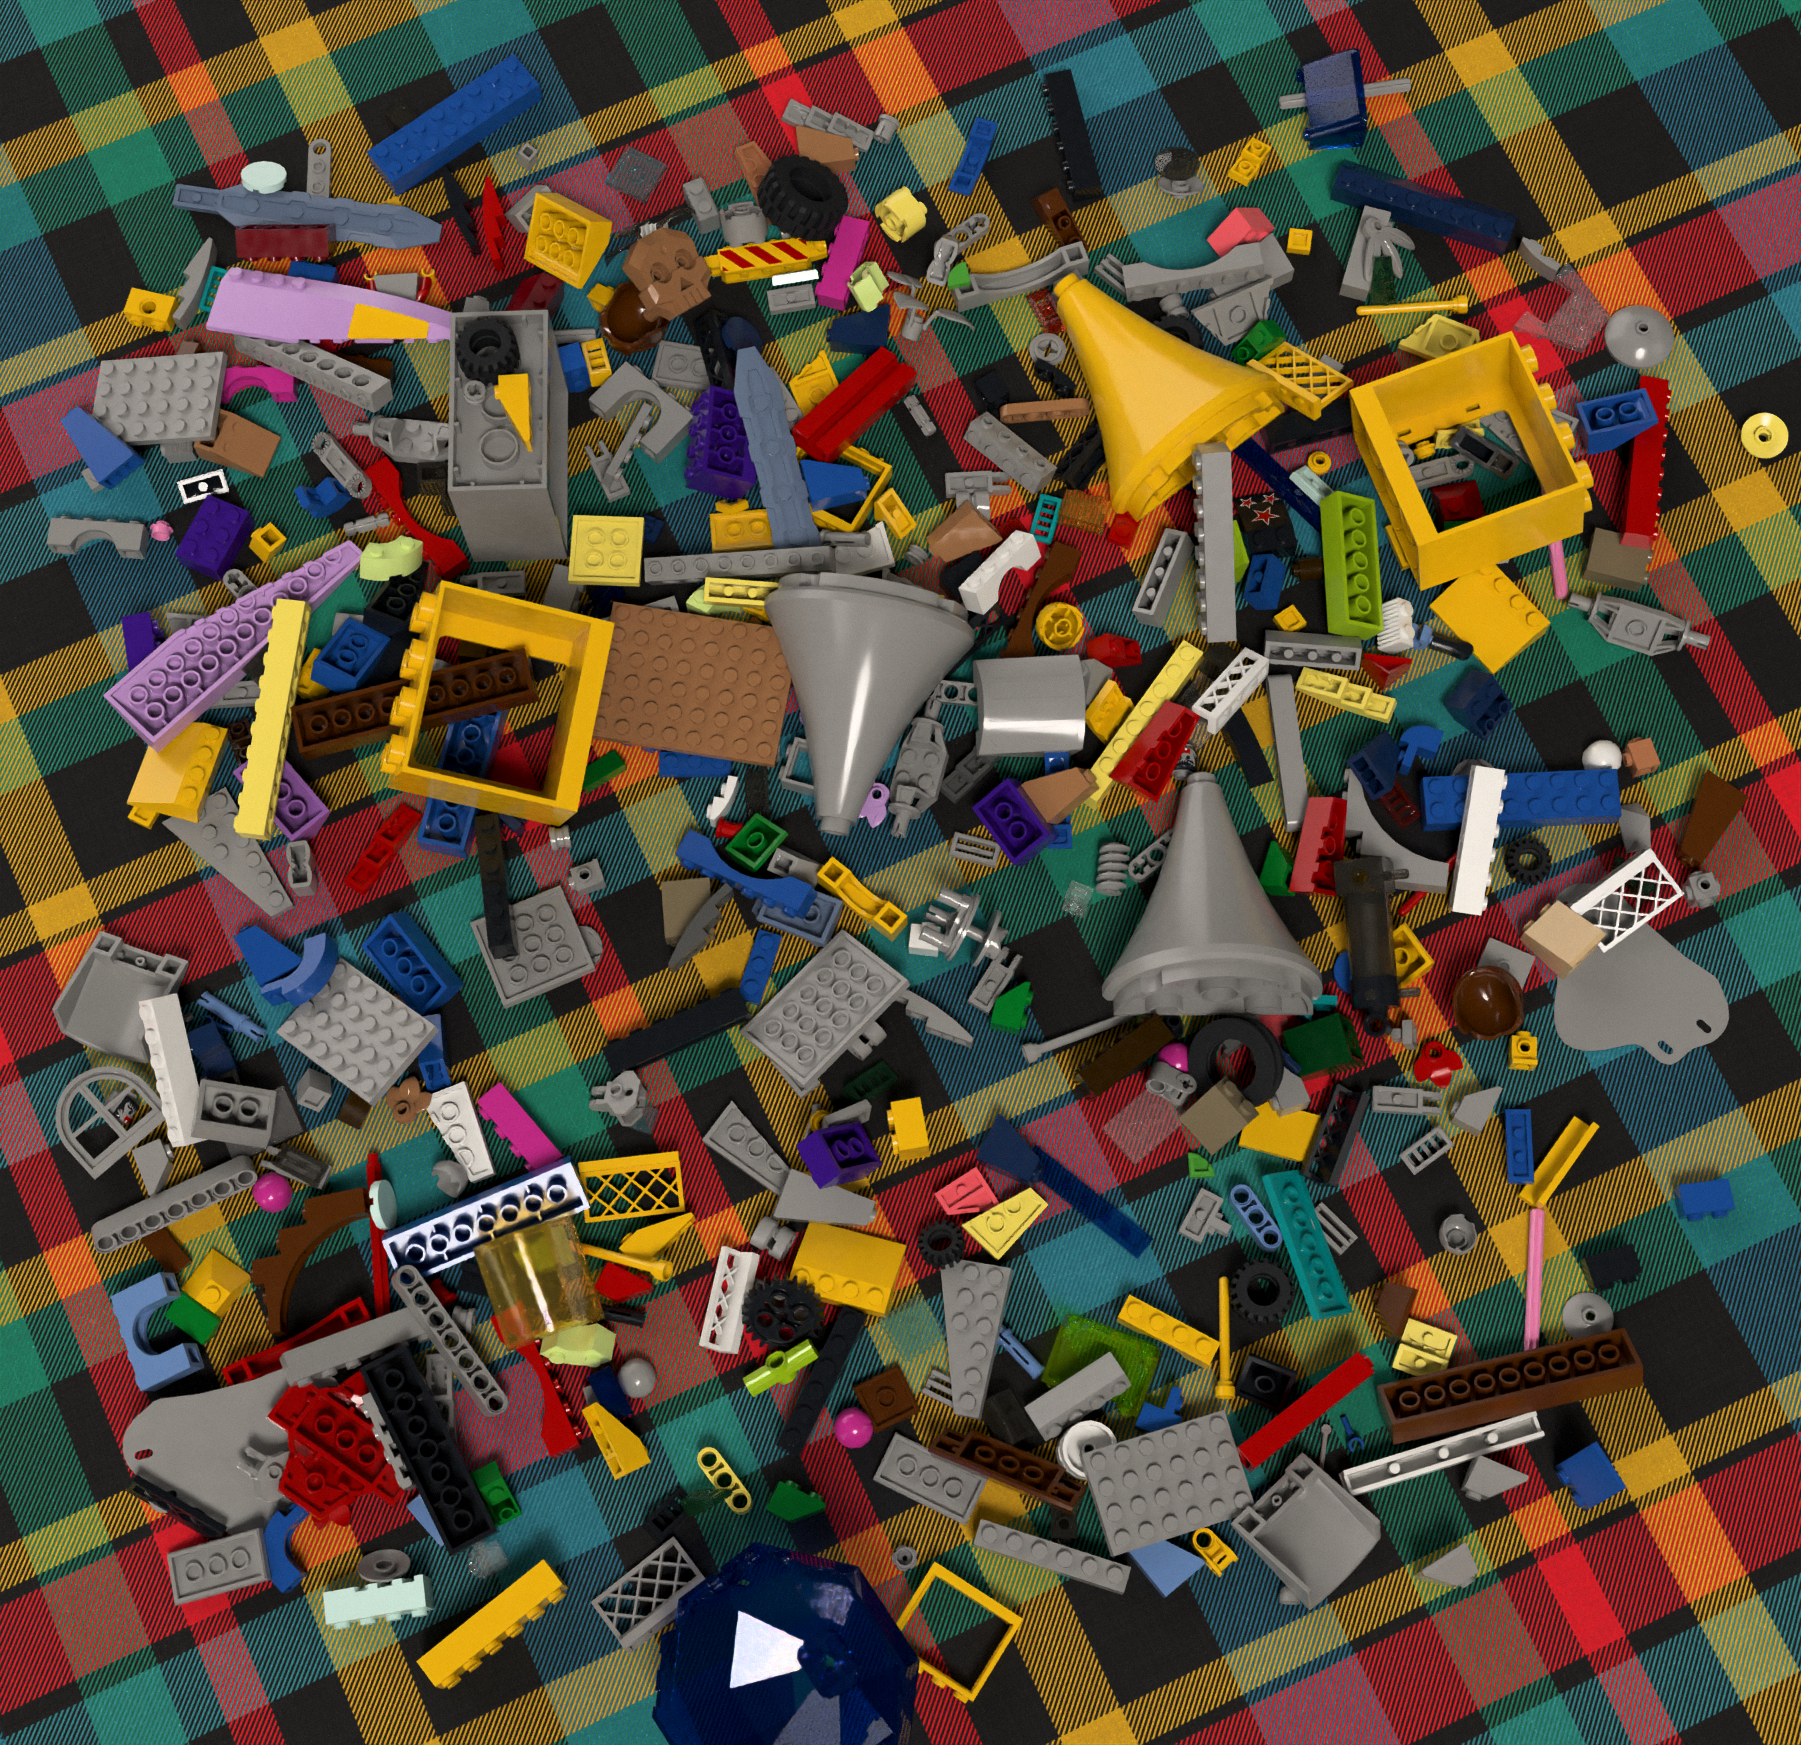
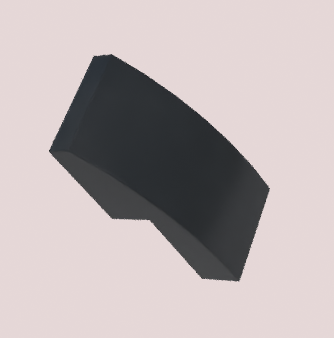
[1034,358,1076,398]

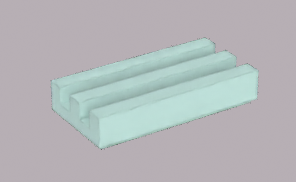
[771,268,819,286]
[1289,465,1334,507]

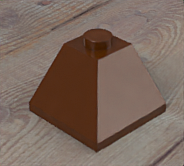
[1372,1283,1418,1345]

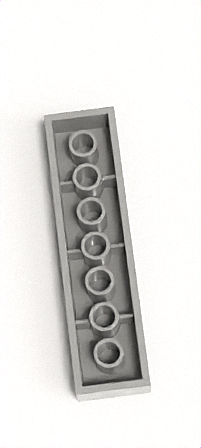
[1192,442,1236,643]

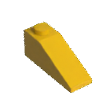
[494,374,533,452]
[619,1212,696,1273]
[582,1402,651,1480]

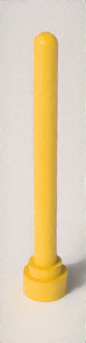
[1356,295,1468,315]
[569,1240,673,1282]
[1215,1276,1235,1399]

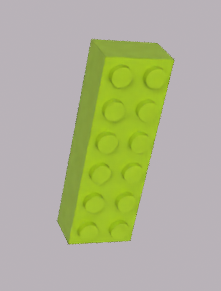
[1320,491,1384,640]

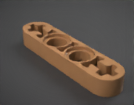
[999,398,1090,423]

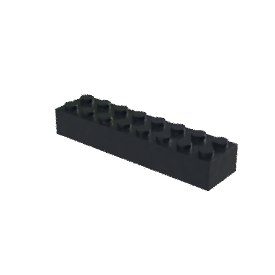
[359,1344,500,1557]

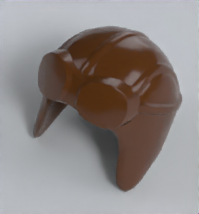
[598,282,670,356]
[1452,965,1525,1041]

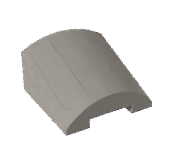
[973,654,1086,757]
[52,931,189,1063]
[1231,1452,1381,1610]

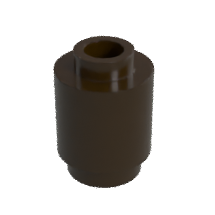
[1291,556,1325,582]

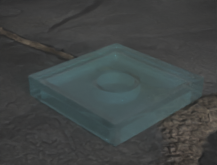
[605,146,668,204]
[878,1293,947,1364]

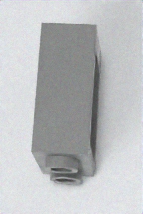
[778,737,814,797]

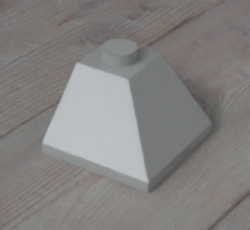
[1460,1455,1529,1502]
[1414,1543,1479,1589]

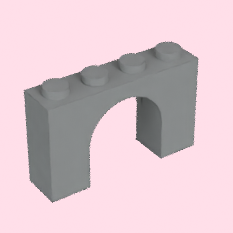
[588,362,693,464]

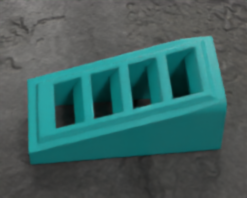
[198,266,228,313]
[1029,493,1064,545]

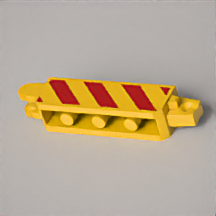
[704,237,828,284]

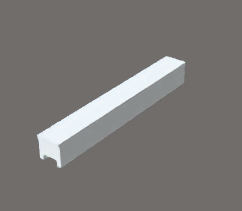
[1339,1411,1545,1497]

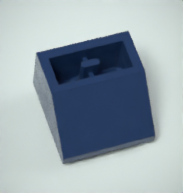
[1444,669,1513,741]

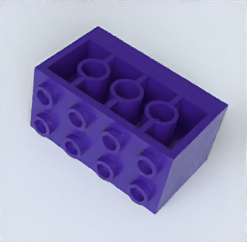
[684,385,756,500]

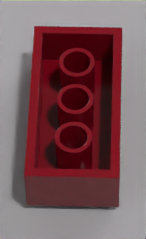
[235,224,337,262]

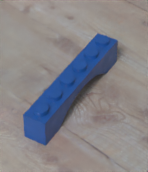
[675,829,817,919]

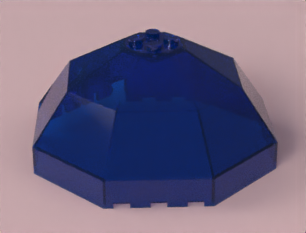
[652,1541,920,1745]

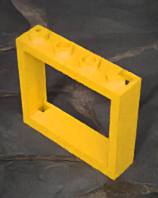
[796,446,892,533]
[884,1562,1023,1704]

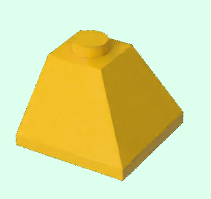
[181,1248,251,1318]

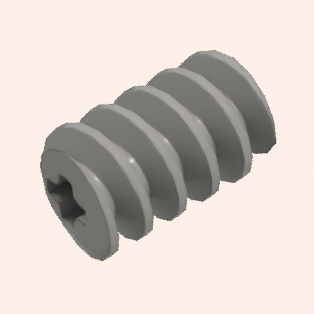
[1095,842,1130,896]

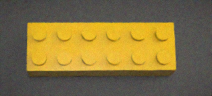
[416,1559,568,1689]

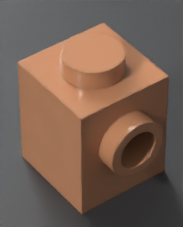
[1622,737,1661,778]

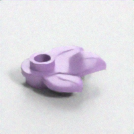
[858,783,890,828]

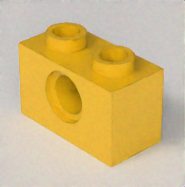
[123,288,179,332]

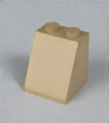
[1520,901,1606,980]

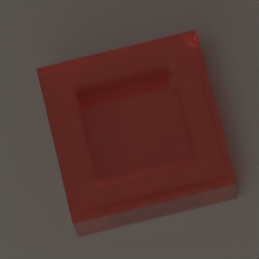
[997,515,1029,541]

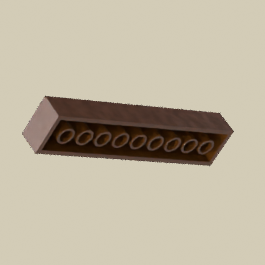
[290,648,540,760]
[1377,1328,1643,1445]

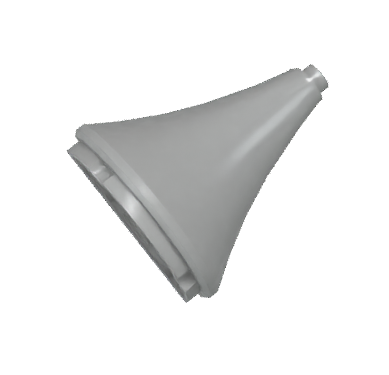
[764,572,975,836]
[1102,772,1323,1015]

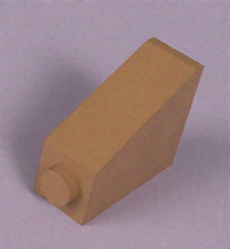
[795,126,859,173]
[926,500,1003,562]
[1021,767,1100,825]

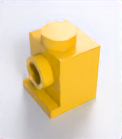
[587,283,615,313]
[1508,1031,1538,1071]

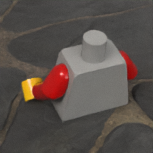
[364,268,436,304]

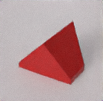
[1361,653,1412,691]

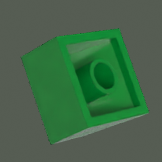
[725,813,789,874]

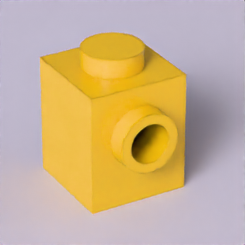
[249,522,287,563]

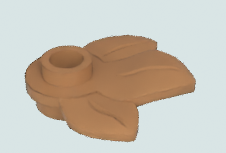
[386,1076,432,1124]

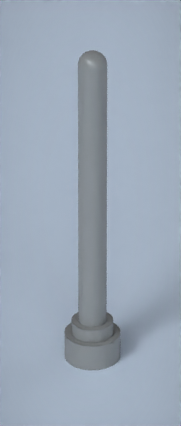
[1021,1015,1135,1064]

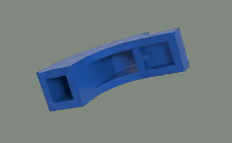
[260,932,338,1007]
[264,1503,310,1593]

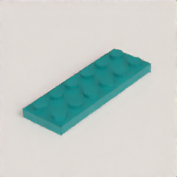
[1261,1169,1352,1322]

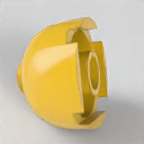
[1035,602,1084,651]

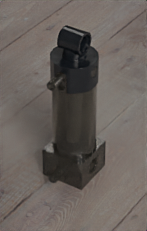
[1333,856,1420,1039]

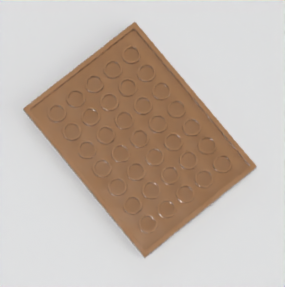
[592,602,792,768]

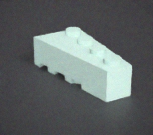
[323,1574,434,1630]

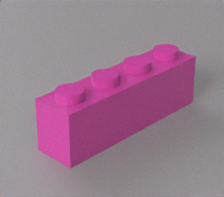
[815,215,870,311]
[477,1082,564,1172]

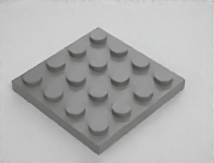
[470,885,596,1009]

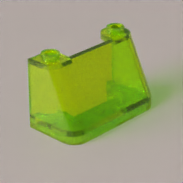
[1041,1313,1161,1418]

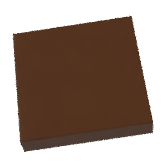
[853,1365,921,1434]

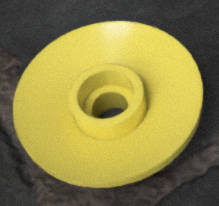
[1741,413,1788,459]

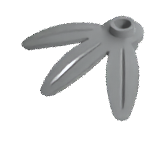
[1363,217,1415,282]

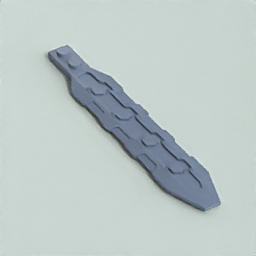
[172,184,443,250]
[733,346,822,575]

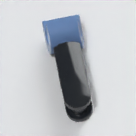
[1412,622,1474,661]

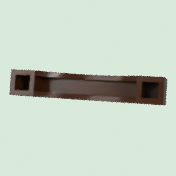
[998,541,1082,659]

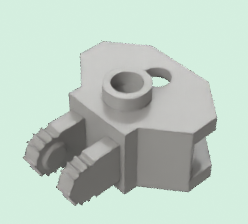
[589,1071,648,1126]
[236,1446,290,1503]

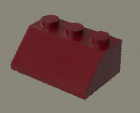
[504,272,564,320]

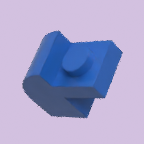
[294,477,352,518]
[1397,725,1444,775]
[1134,1386,1185,1434]

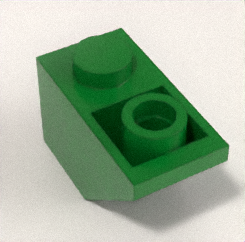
[1231,320,1287,367]
[1259,841,1295,896]
[990,982,1034,1035]
[472,1461,522,1526]
[766,1480,827,1523]

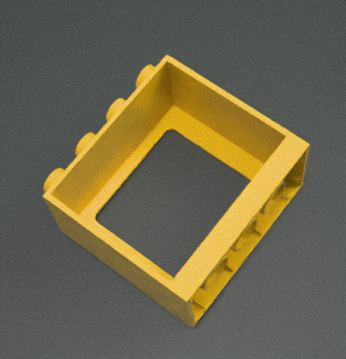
[1349,331,1594,591]
[379,580,615,827]

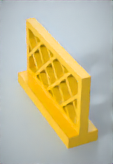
[1246,341,1353,421]
[578,1151,685,1223]

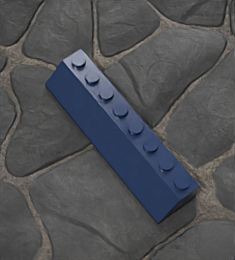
[1330,160,1517,256]

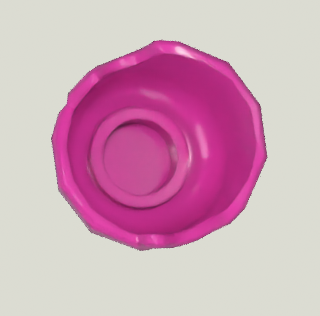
[1157,1042,1190,1074]
[252,1172,293,1213]
[834,1407,873,1449]

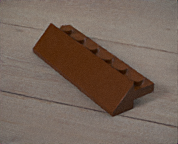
[928,1427,1088,1516]

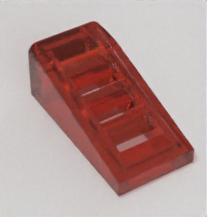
[1026,287,1065,334]
[1376,779,1422,829]

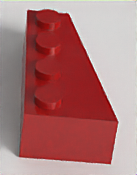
[1109,700,1200,802]
[1288,797,1347,897]

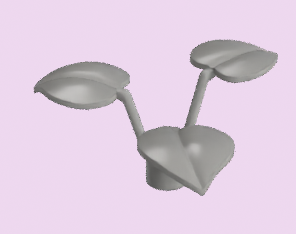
[886,271,975,341]

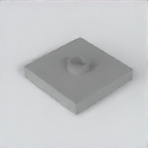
[1477,937,1535,989]

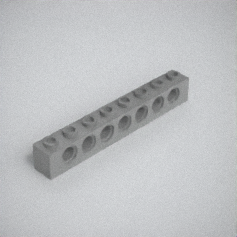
[233,334,393,413]
[644,546,836,585]

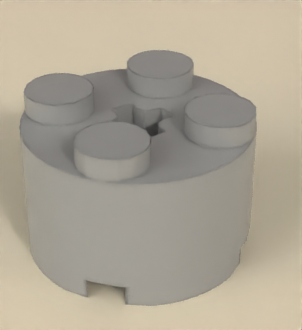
[719,201,768,247]

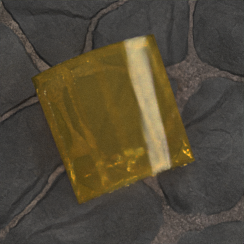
[473,1215,605,1351]

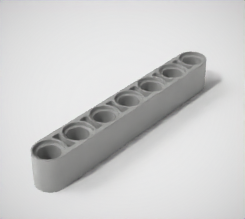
[1266,674,1309,833]
[91,1156,257,1254]
[391,1265,508,1417]

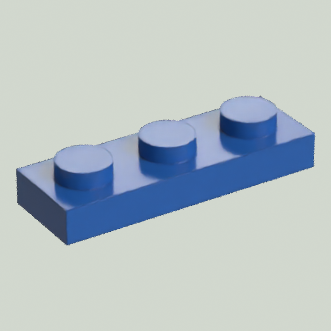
[659,752,732,778]
[739,929,783,1006]
[1504,1109,1534,1184]

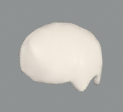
[1582,740,1622,770]

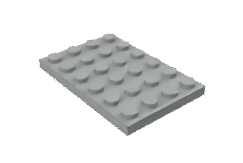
[92,352,228,446]
[740,929,910,1090]
[276,958,439,1107]
[1079,1410,1254,1557]

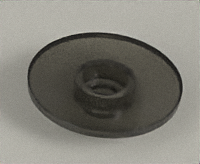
[1154,146,1200,181]

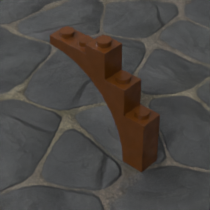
[250,1187,371,1337]

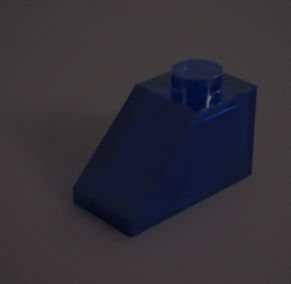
[587,1365,633,1421]

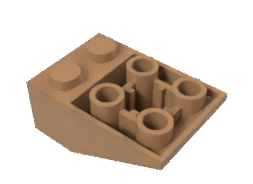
[193,409,281,478]

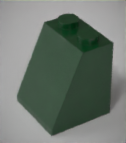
[1282,1013,1366,1081]

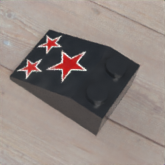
[1233,491,1297,564]

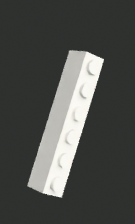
[1448,765,1507,916]
[139,993,208,1147]

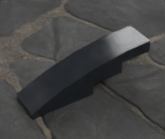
[442,167,481,258]
[1210,702,1274,789]

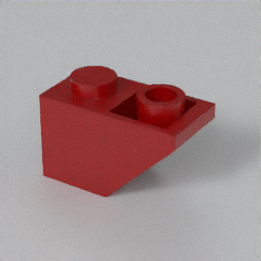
[1086,633,1142,668]
[593,1262,655,1304]

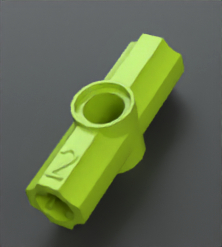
[743,1339,819,1397]

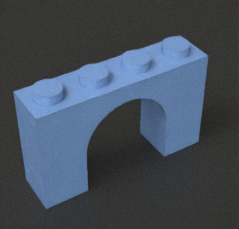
[111,1272,204,1391]

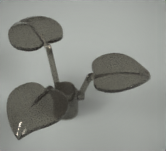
[604,207,696,267]

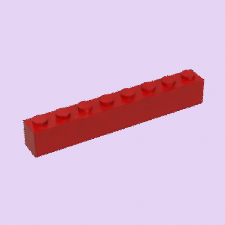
[1620,375,1672,549]

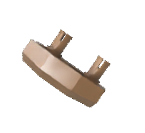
[622,227,712,322]

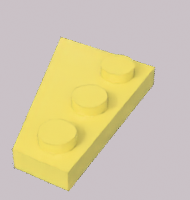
[960,1187,1048,1260]

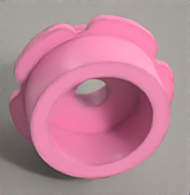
[150,521,173,541]

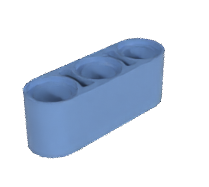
[1228,1184,1282,1253]

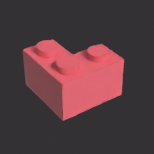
[1207,208,1275,258]

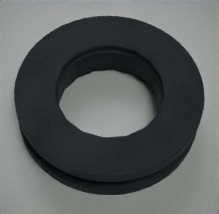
[1188,1015,1284,1108]

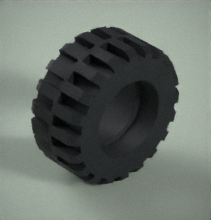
[757,155,848,242]

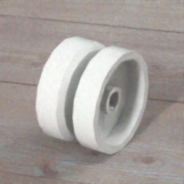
[1055,1420,1117,1481]

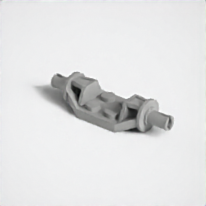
[352,414,449,466]
[1567,591,1711,656]
[888,699,949,838]

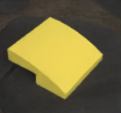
[1392,1317,1457,1376]

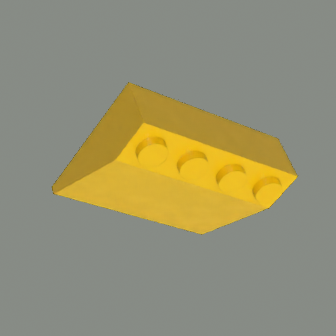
[524,193,613,289]
[1429,564,1550,675]
[127,722,228,823]
[789,1223,907,1319]

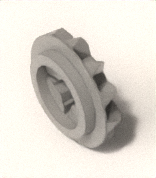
[1029,333,1066,365]

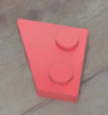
[934,1167,1000,1215]

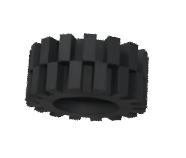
[1505,838,1552,886]
[918,1220,966,1270]

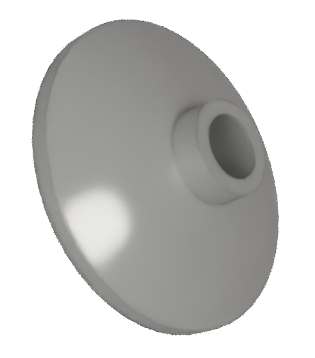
[1158,174,1203,199]
[1562,1292,1614,1339]
[358,1549,410,1583]

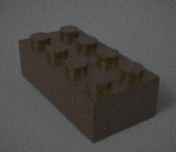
[1072,1013,1175,1103]

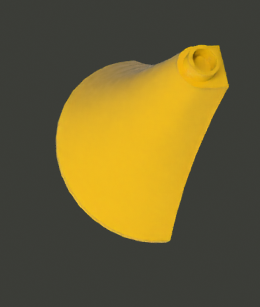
[1053,273,1285,522]

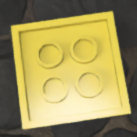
[568,515,645,587]

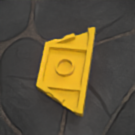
[789,350,839,417]

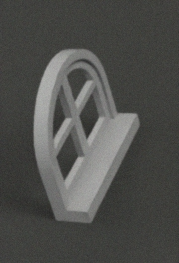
[55,1066,166,1180]

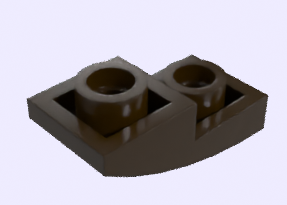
[225,718,252,767]
[337,1091,372,1130]

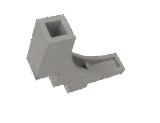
[1342,768,1449,894]

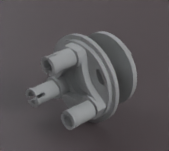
[919,886,1008,967]

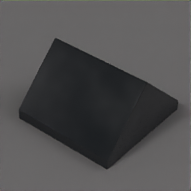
[1235,1353,1298,1413]

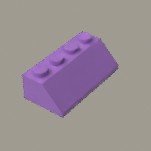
[233,759,331,842]

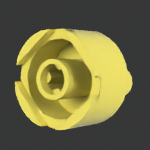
[875,186,927,243]

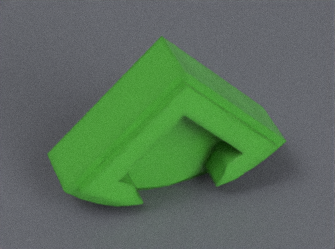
[948,262,971,290]
[1188,1153,1215,1179]

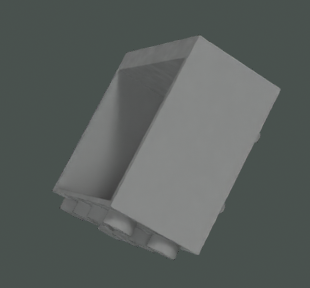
[448,310,569,562]

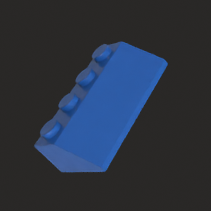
[361,912,464,1016]

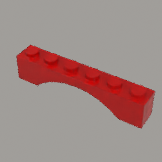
[364,456,470,582]
[221,1297,374,1386]
[490,1304,583,1459]

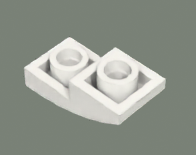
[706,775,739,827]

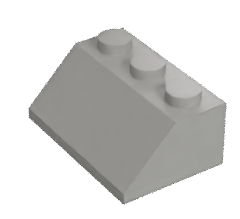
[190,1079,277,1148]

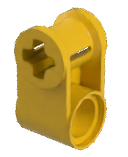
[1190,1528,1238,1578]

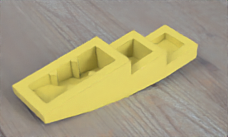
[1295,667,1397,724]

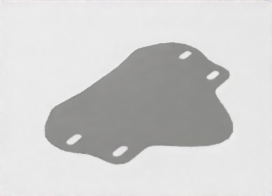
[1552,883,1729,1065]
[123,1368,340,1535]

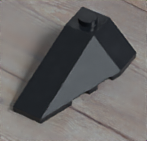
[363,561,428,637]

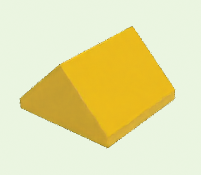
[1378,922,1435,990]

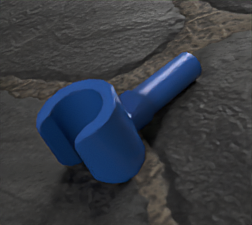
[197,1015,233,1032]
[1341,1416,1364,1452]

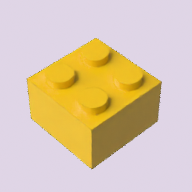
[886,1097,929,1161]

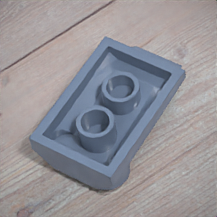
[752,876,843,947]

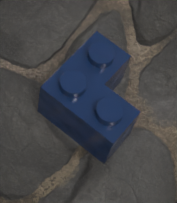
[186,1021,243,1083]

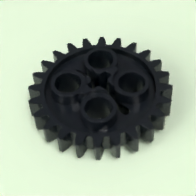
[742,1274,825,1352]

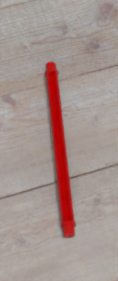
[366,1153,391,1354]

